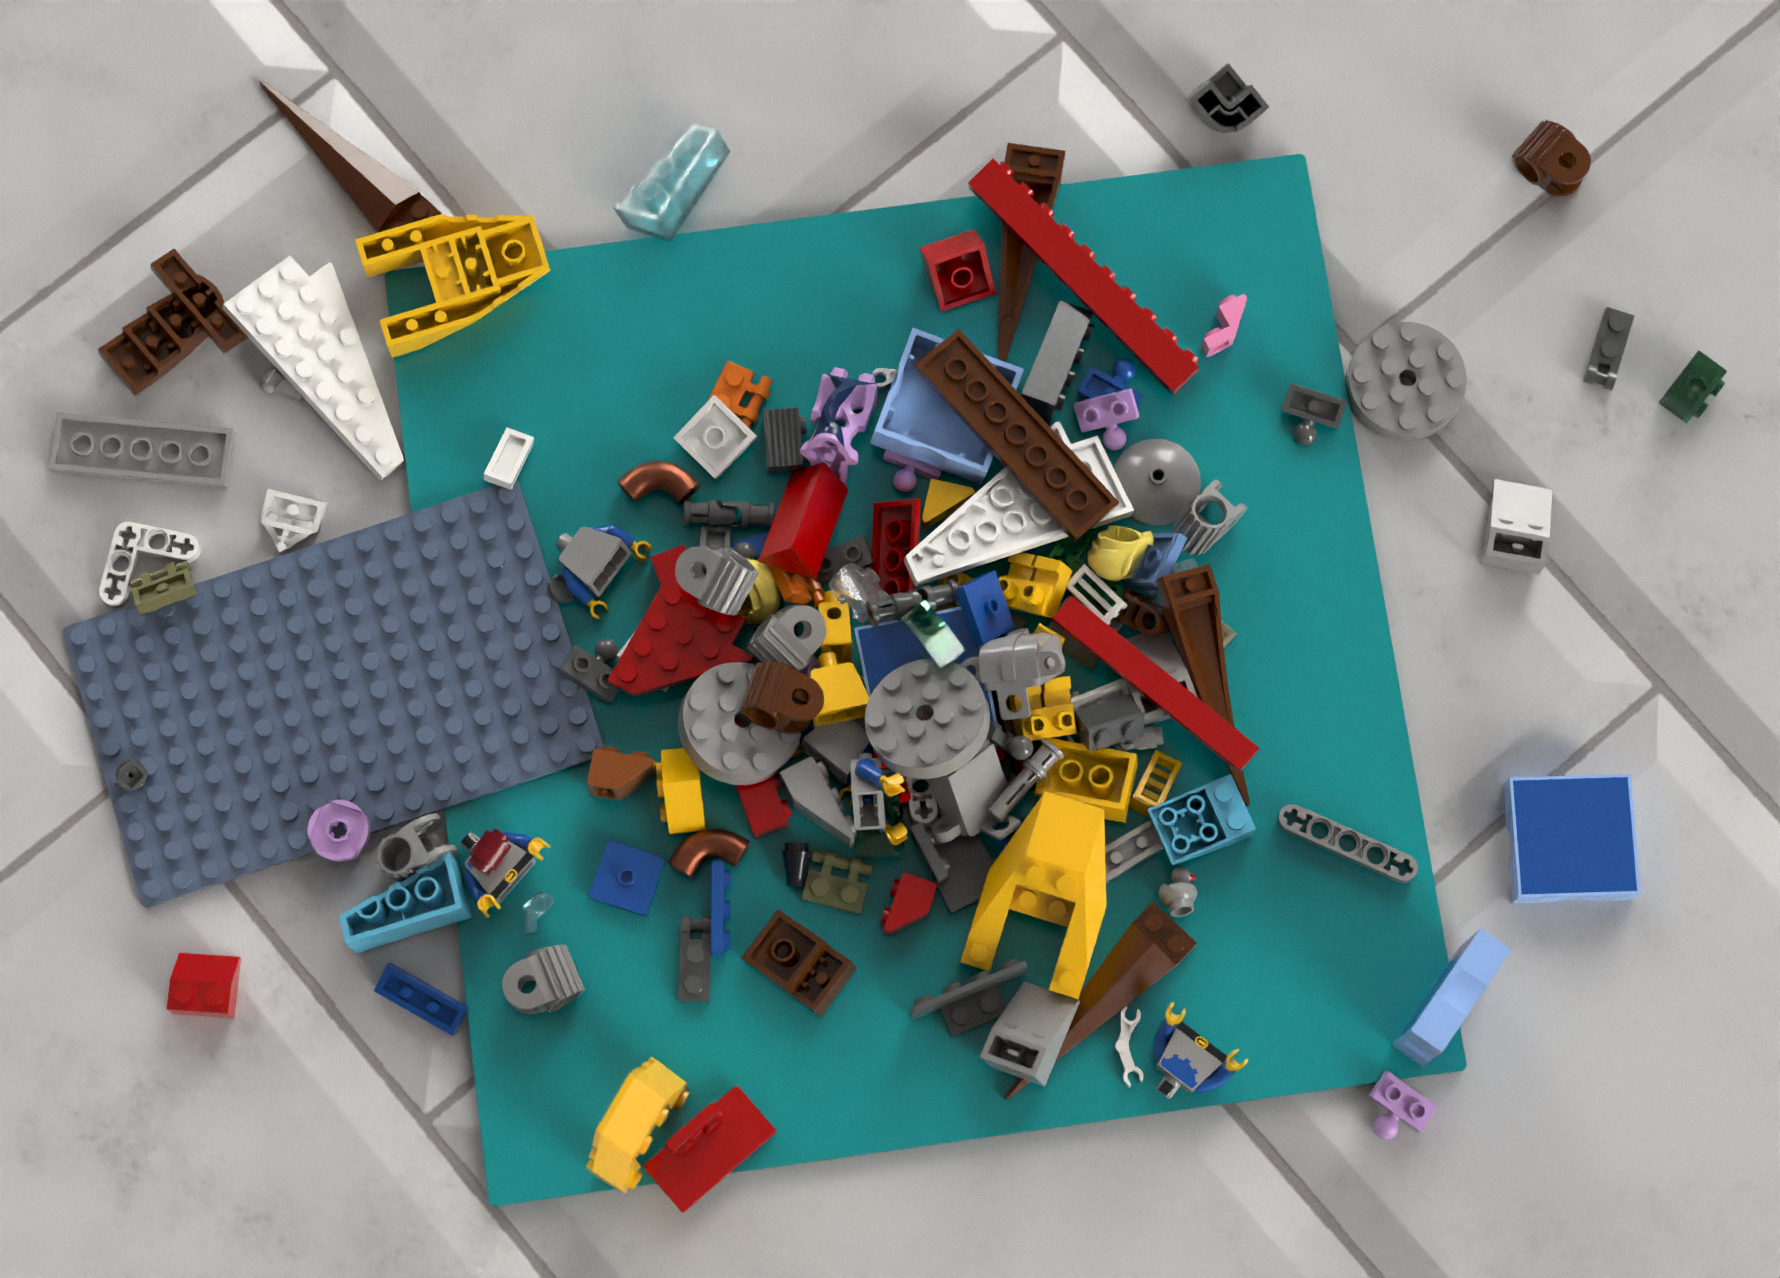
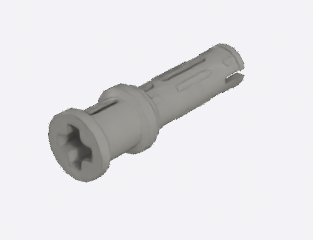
[987,739,1064,823]

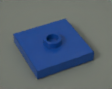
[955,570,1015,646]
[588,840,666,917]

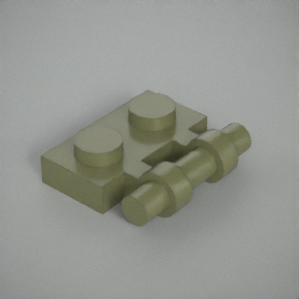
[130,560,197,615]
[801,849,874,916]

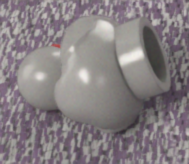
[1159,866,1197,917]

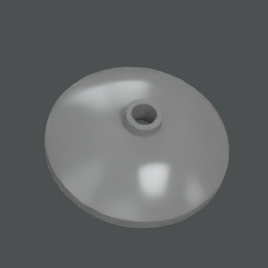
[1114,439,1201,526]

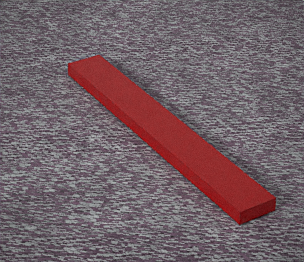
[1052,596,1260,773]

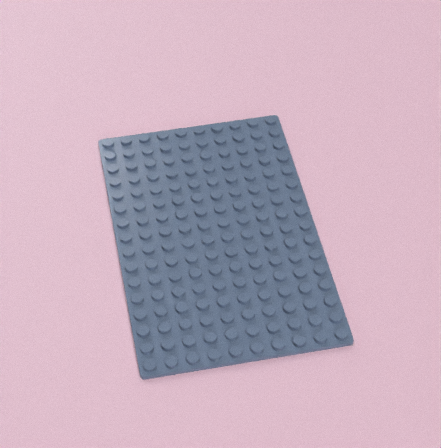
[63,480,604,908]

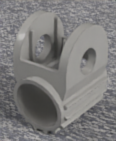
[1171,479,1248,556]
[675,546,759,616]
[747,604,827,672]
[375,814,459,882]
[502,944,585,1015]

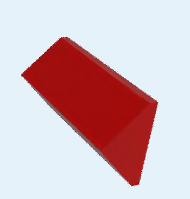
[758,462,849,579]
[870,498,920,622]

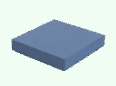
[1124,533,1187,590]

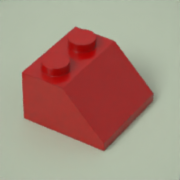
[919,229,996,312]
[166,953,241,1018]

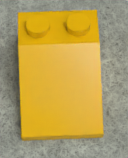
[1035,738,1138,823]

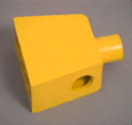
[818,590,852,664]
[810,652,869,728]

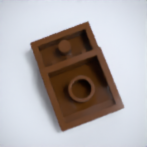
[741,909,857,1018]

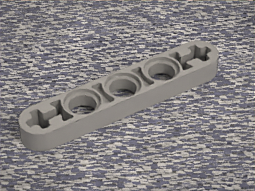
[1277,804,1418,883]

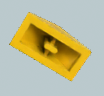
[921,479,975,531]

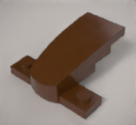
[98,248,248,396]

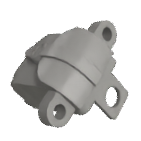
[960,628,1066,720]
[928,738,1021,843]

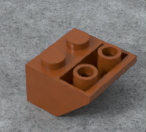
[587,746,657,801]

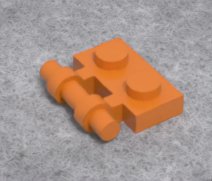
[707,360,773,429]
[768,565,825,607]

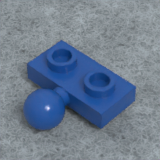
[1076,358,1143,422]

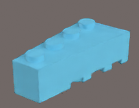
[339,852,472,953]

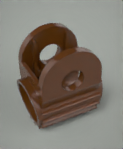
[1512,120,1591,197]
[740,661,824,735]

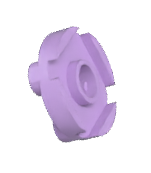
[307,800,370,862]

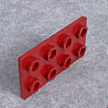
[644,1086,776,1213]

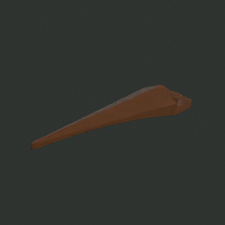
[260,81,441,233]
[998,143,1065,362]
[1156,564,1250,807]
[1005,902,1197,1099]

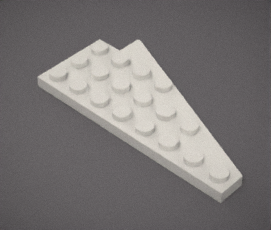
[222,255,404,481]
[904,421,1134,587]

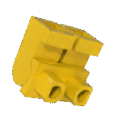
[998,552,1072,618]
[1008,676,1077,741]

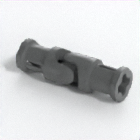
[684,498,775,529]
[866,579,960,627]

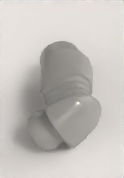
[260,367,304,401]
[1115,725,1164,752]

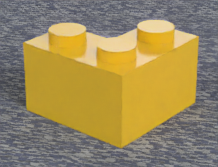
[656,748,705,834]

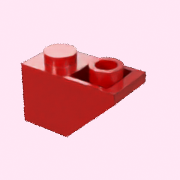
[880,872,938,936]

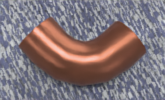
[617,460,700,505]
[667,828,750,879]

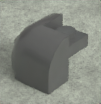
[1186,63,1269,133]

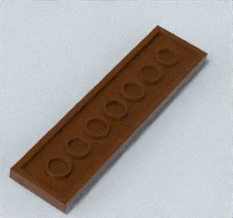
[914,329,1120,542]

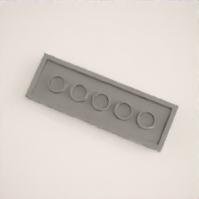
[48,412,235,488]

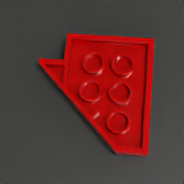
[607,577,754,697]

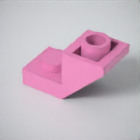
[1201,293,1247,358]

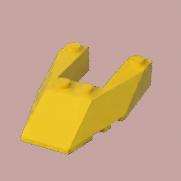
[355,214,550,358]
[960,791,1107,999]
[586,1057,690,1194]

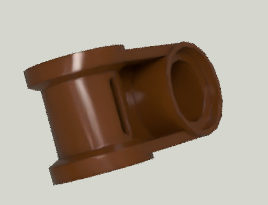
[1114,589,1170,635]

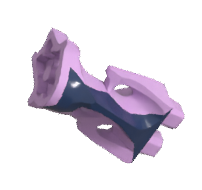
[800,367,878,485]

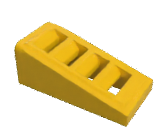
[1129,750,1182,819]

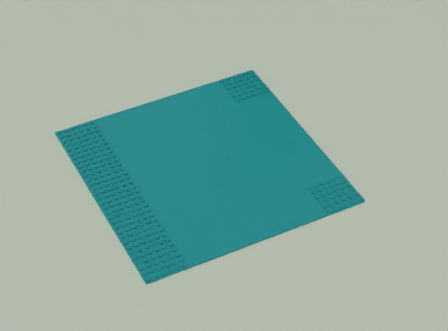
[385,154,1467,1206]

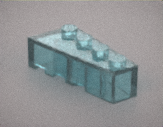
[613,124,731,242]

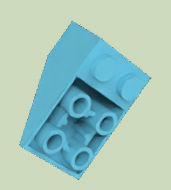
[1147,774,1256,865]

